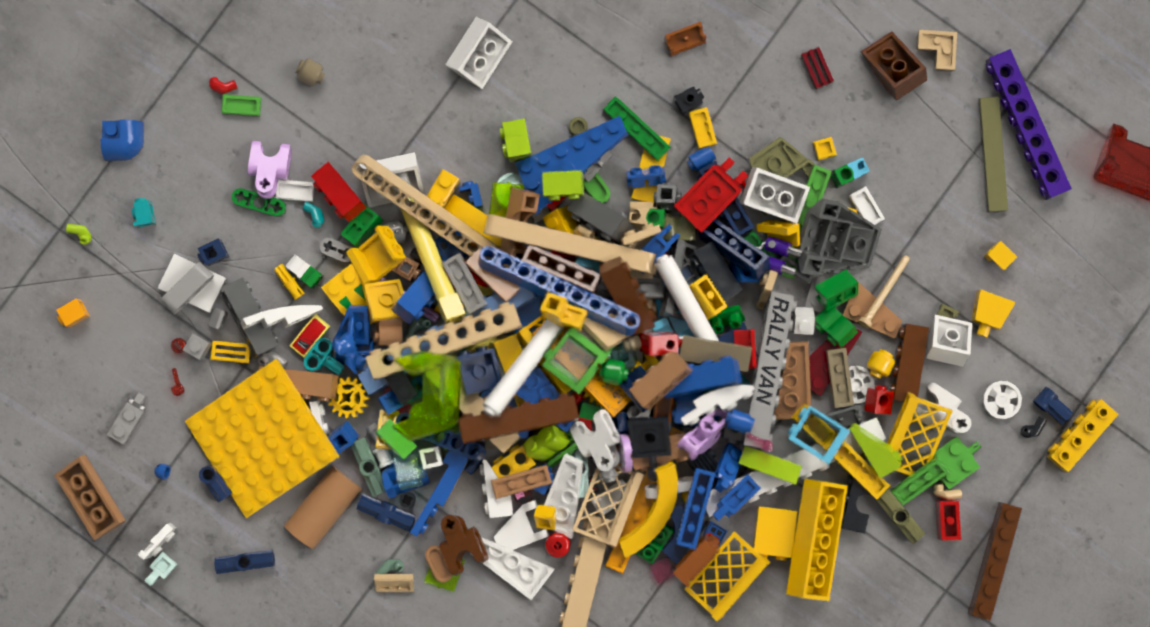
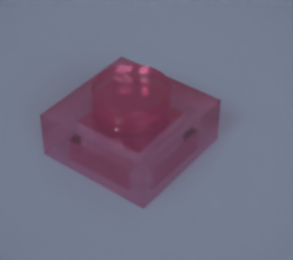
[650,557,675,583]

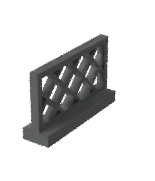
[659,239,702,320]

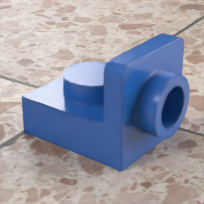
[458,181,483,209]

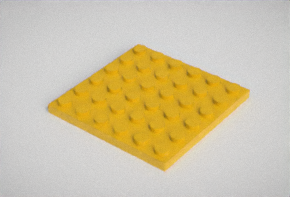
[185,359,340,518]

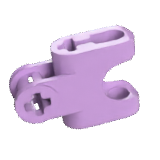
[248,141,292,199]
[677,408,727,460]

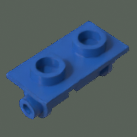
[626,165,666,188]

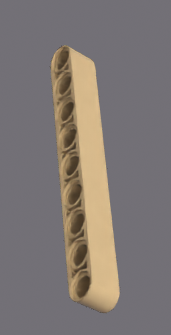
[352,155,499,260]
[483,214,656,274]

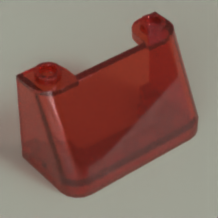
[1093,123,1150,201]

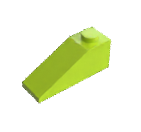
[850,423,902,478]

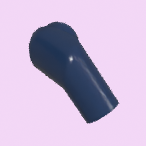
[464,448,483,475]

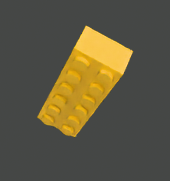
[786,479,848,601]

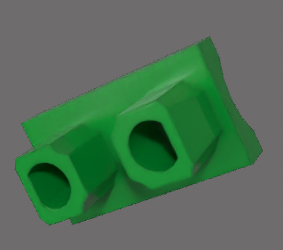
[708,302,746,334]

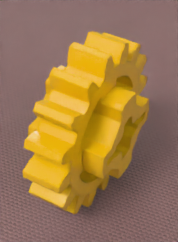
[328,377,370,419]

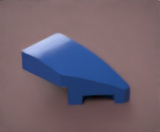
[382,463,399,499]

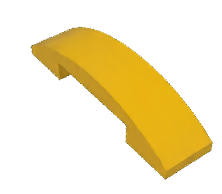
[444,194,502,248]

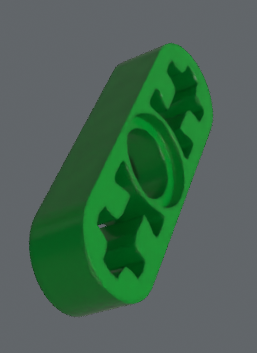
[231,188,287,217]

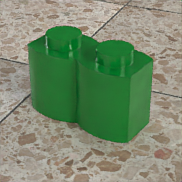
[814,307,858,348]

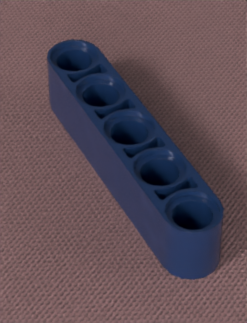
[396,413,486,461]

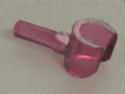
[747,433,773,452]

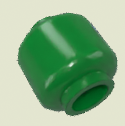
[599,359,629,386]

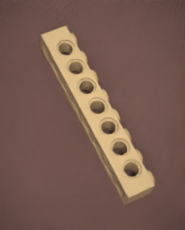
[366,302,522,380]

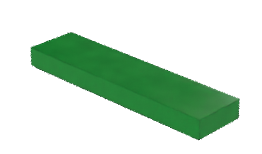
[603,96,671,161]

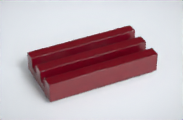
[801,47,834,89]

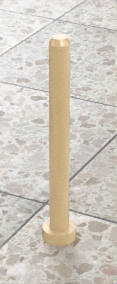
[858,255,910,329]

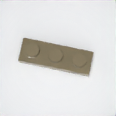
[825,348,854,408]

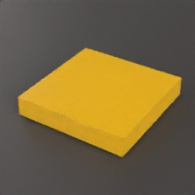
[362,279,404,322]

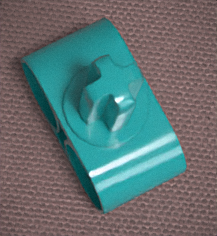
[304,338,345,375]

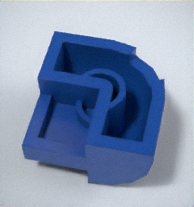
[100,119,144,161]

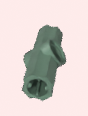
[351,437,386,497]

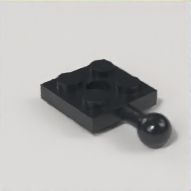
[628,416,672,481]

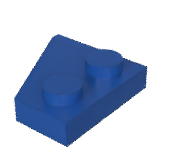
[333,305,371,345]

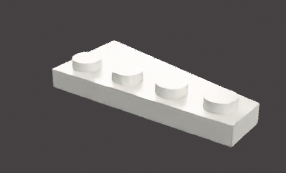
[544,454,583,539]
[470,537,555,600]

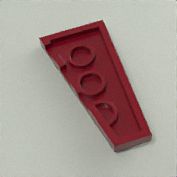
[809,328,863,396]

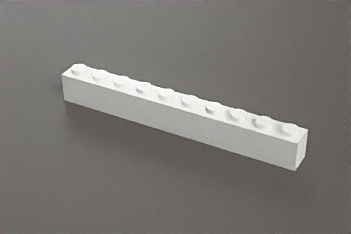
[706,417,886,518]

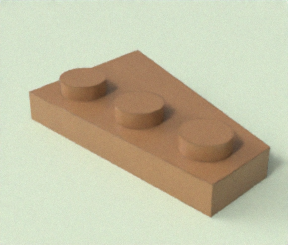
[842,283,902,339]

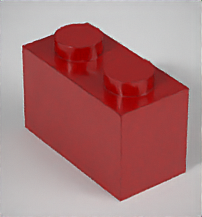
[936,500,961,541]

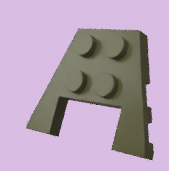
[748,137,815,216]

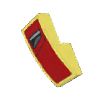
[290,314,330,358]

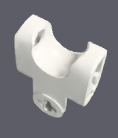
[913,382,971,433]
[570,410,621,472]

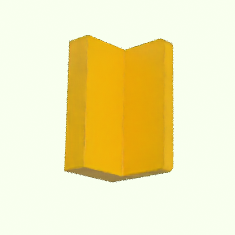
[757,220,800,247]

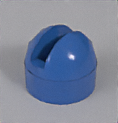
[154,464,171,480]

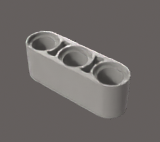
[160,262,214,315]

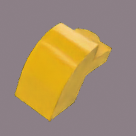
[540,292,588,330]

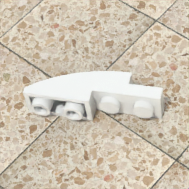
[681,385,755,426]

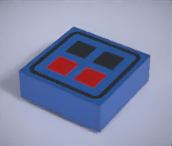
[701,521,728,545]

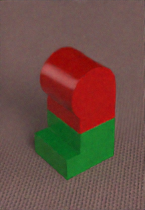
[577,402,601,431]

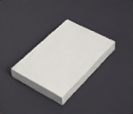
[158,254,227,313]

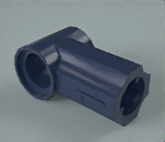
[1033,386,1073,425]
[199,465,232,503]

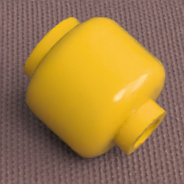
[866,349,895,379]

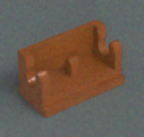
[664,21,707,56]

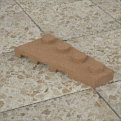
[774,341,812,419]

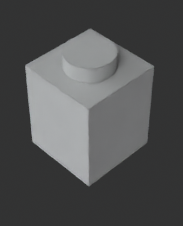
[183,333,212,360]

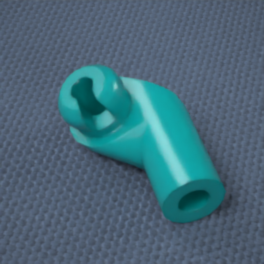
[302,201,325,228]

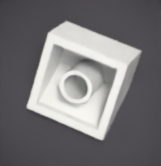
[926,315,972,367]

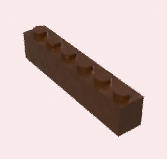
[458,393,579,445]
[968,502,1022,621]

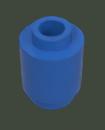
[687,146,716,173]
[724,409,755,433]

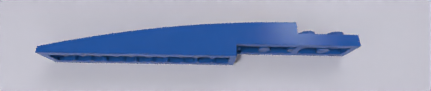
[410,388,494,536]

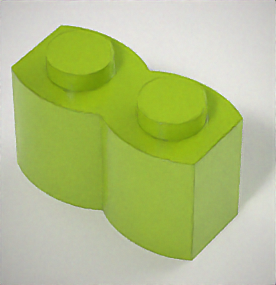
[523,426,570,462]

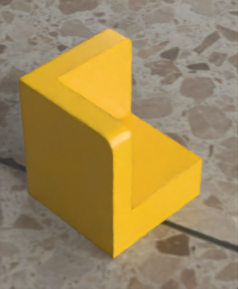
[984,241,1017,270]

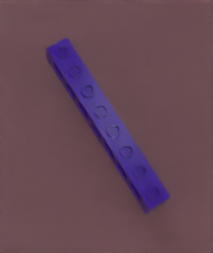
[985,49,1072,200]

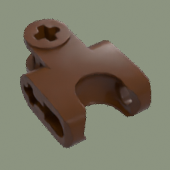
[439,515,489,576]

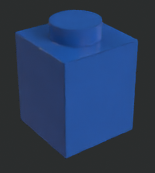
[328,421,359,454]

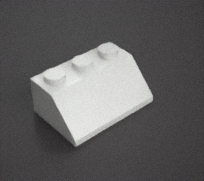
[445,17,512,89]
[359,152,425,207]

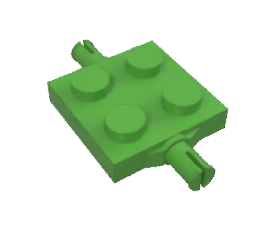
[926,436,982,490]

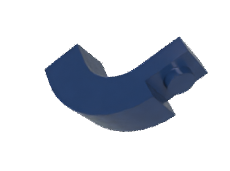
[654,499,689,564]

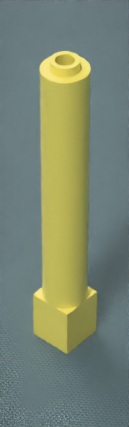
[400,198,465,324]

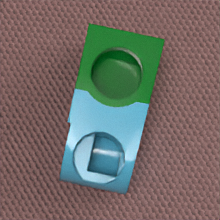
[831,158,870,188]

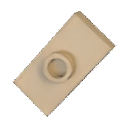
[374,574,414,592]

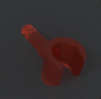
[171,368,185,396]

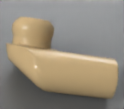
[574,224,595,239]
[933,484,962,500]

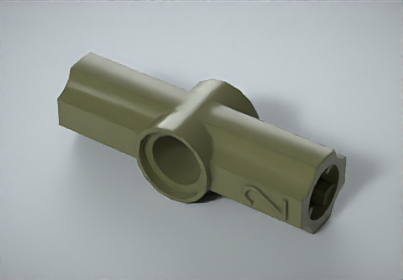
[875,489,925,544]

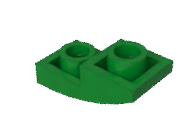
[636,524,674,564]

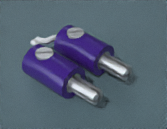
[757,236,802,275]

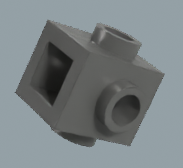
[654,184,682,213]

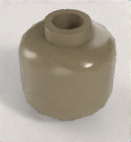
[295,58,325,87]

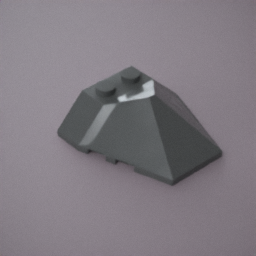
[796,198,882,276]

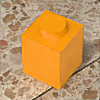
[56,298,90,328]

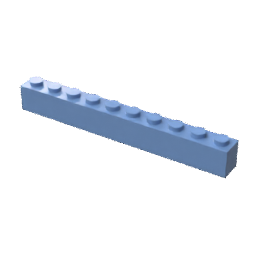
[358,285,537,395]

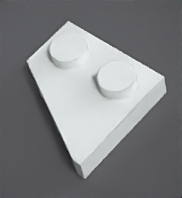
[138,523,176,560]

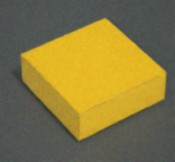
[813,137,837,161]

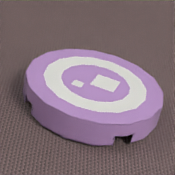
[618,434,633,473]

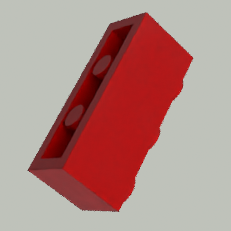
[311,162,367,222]

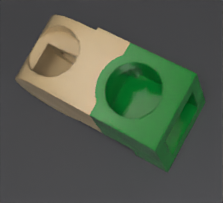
[628,207,666,229]

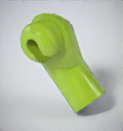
[66,224,92,245]

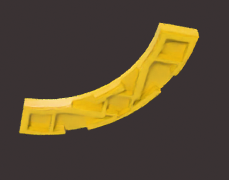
[618,462,678,558]

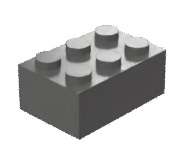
[567,193,636,247]

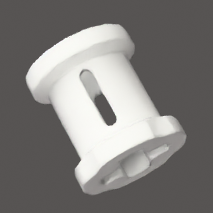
[372,449,395,469]

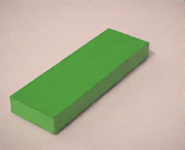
[891,456,949,506]

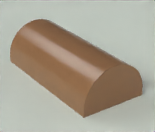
[54,455,126,541]
[284,465,363,549]

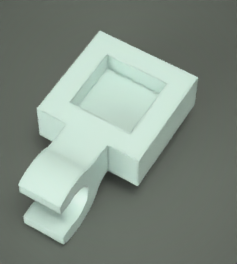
[145,552,178,586]

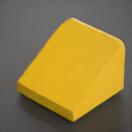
[534,505,556,530]

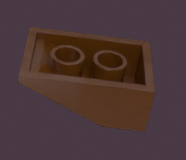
[861,31,927,101]

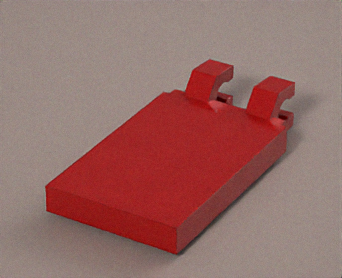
[674,157,748,233]

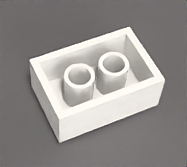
[740,167,810,223]

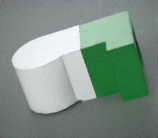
[286,254,324,289]

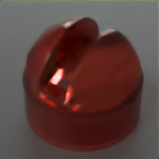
[171,338,187,353]

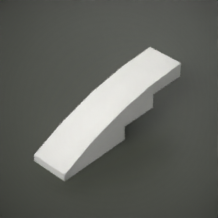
[240,305,323,329]

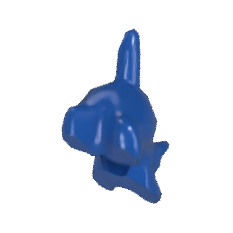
[332,317,367,374]

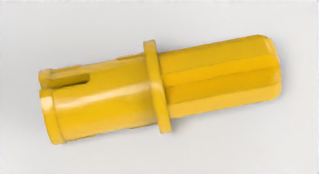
[274,264,305,300]

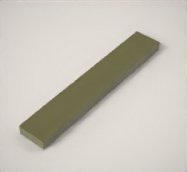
[979,97,1008,212]

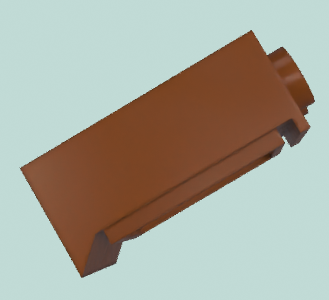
[673,533,720,588]

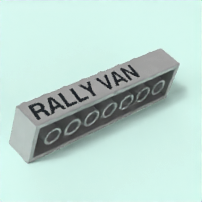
[740,292,797,449]

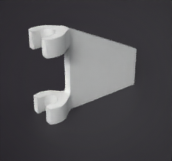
[494,500,549,550]

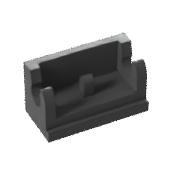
[824,405,862,431]

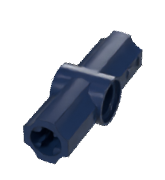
[356,494,416,531]
[214,549,275,574]

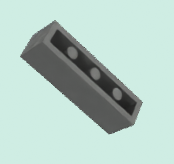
[220,278,278,359]

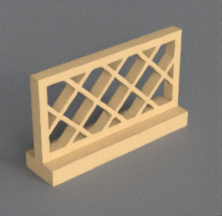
[572,461,644,548]

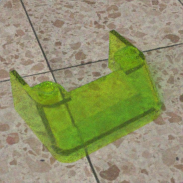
[392,351,462,441]

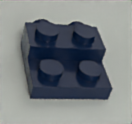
[453,346,501,395]

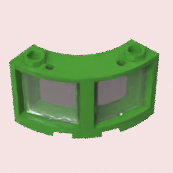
[542,306,613,394]

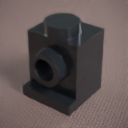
[673,86,704,116]

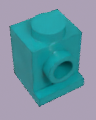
[131,198,156,228]

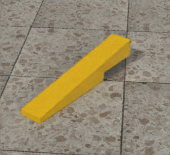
[791,404,890,499]

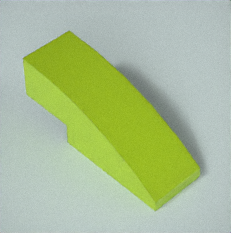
[738,445,802,485]

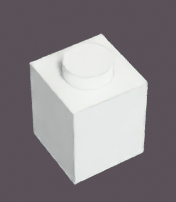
[793,307,815,335]
[419,446,444,469]

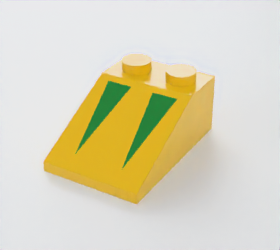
[321,264,373,325]

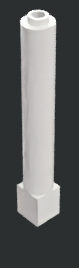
[655,254,719,341]
[483,319,566,417]

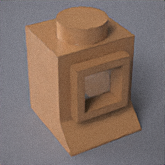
[391,257,421,282]

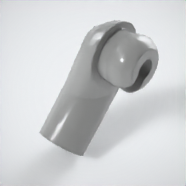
[258,351,288,368]

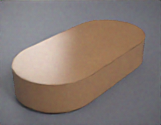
[425,545,453,582]

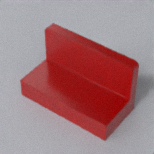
[733,329,756,369]

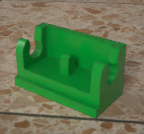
[340,205,384,248]
[814,270,859,312]

